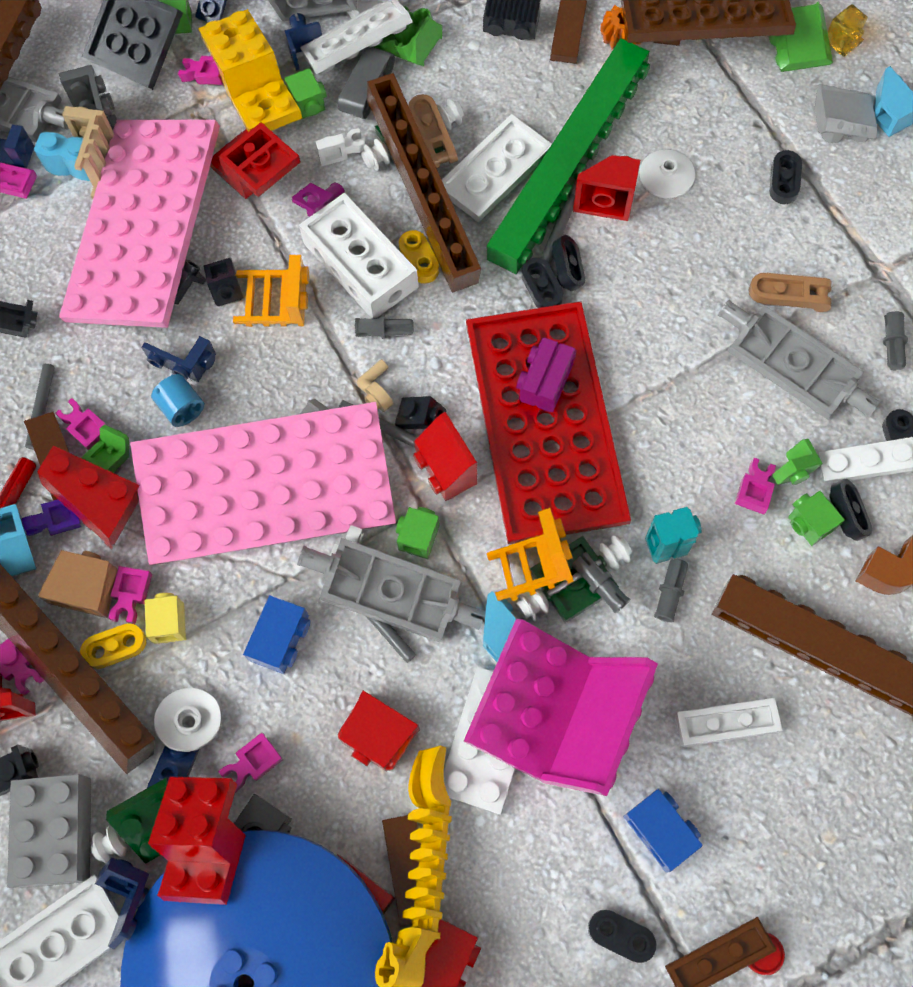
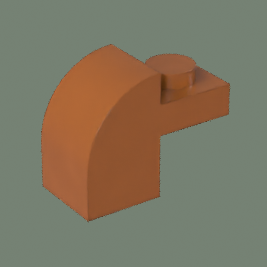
[855,535,913,595]

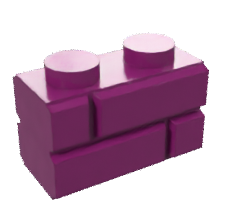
[516,337,576,412]

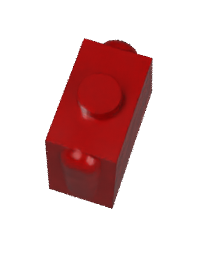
[338,690,420,772]

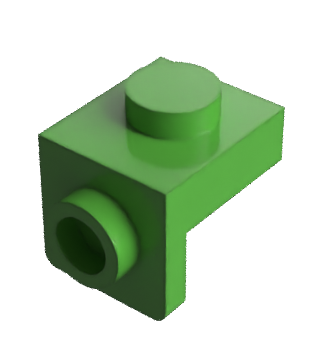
[81,424,129,473]
[772,439,823,485]

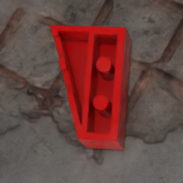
[37,446,140,550]
[421,919,481,987]

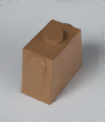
[38,550,118,618]

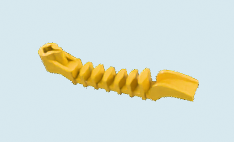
[375,745,452,987]

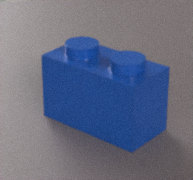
[243,595,311,674]
[623,788,703,873]

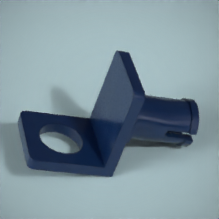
[284,13,322,71]

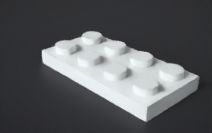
[300,0,412,74]
[442,114,552,223]
[443,667,515,816]
[0,874,120,987]

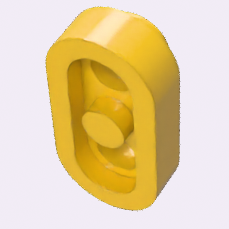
[398,230,439,284]
[80,623,147,669]

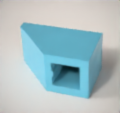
[874,66,913,137]
[0,504,36,576]
[483,591,516,662]

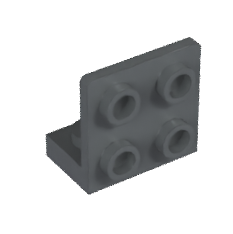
[59,65,117,130]

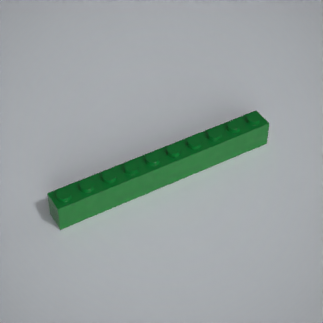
[487,38,650,275]

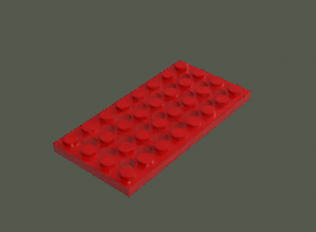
[466,301,631,545]

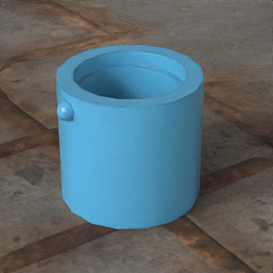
[151,374,205,427]

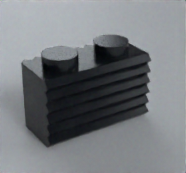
[483,0,541,40]

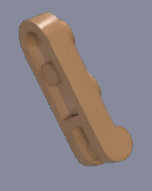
[408,94,458,169]
[748,273,832,312]

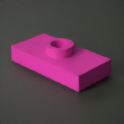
[0,162,37,199]

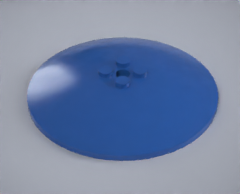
[120,830,393,987]

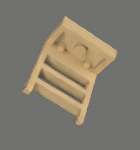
[62,106,114,199]

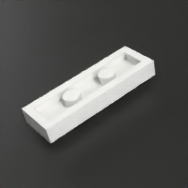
[818,437,913,485]
[675,698,783,747]

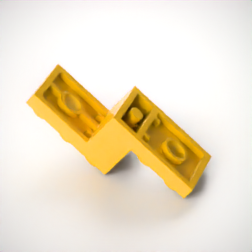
[198,9,302,132]

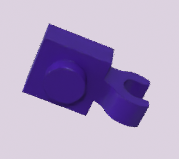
[21,499,81,536]

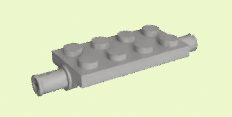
[0,76,69,142]
[718,300,881,420]
[297,538,486,642]

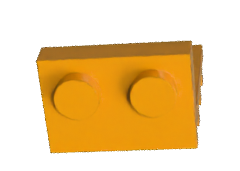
[233,255,309,327]
[486,508,574,601]

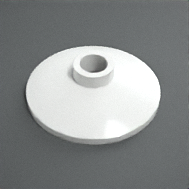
[639,150,695,199]
[154,688,221,752]

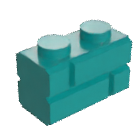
[645,507,702,564]

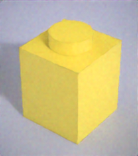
[145,593,186,644]

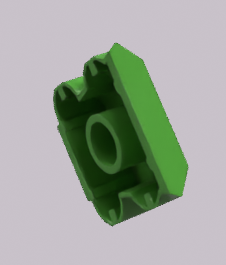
[769,1,833,72]
[374,6,442,66]

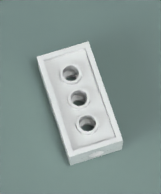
[299,193,419,319]

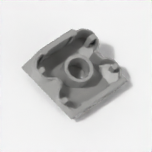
[814,84,877,143]

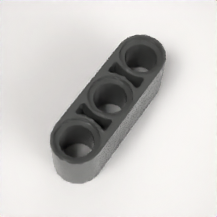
[338,47,395,119]

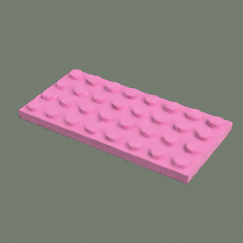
[59,120,220,328]
[130,402,396,565]

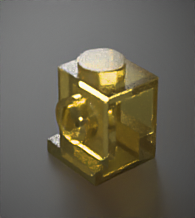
[828,4,868,57]

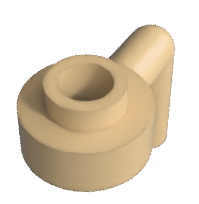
[357,359,394,412]

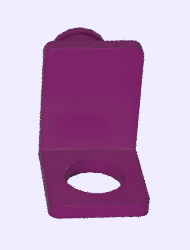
[292,182,345,217]

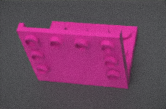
[463,619,658,796]

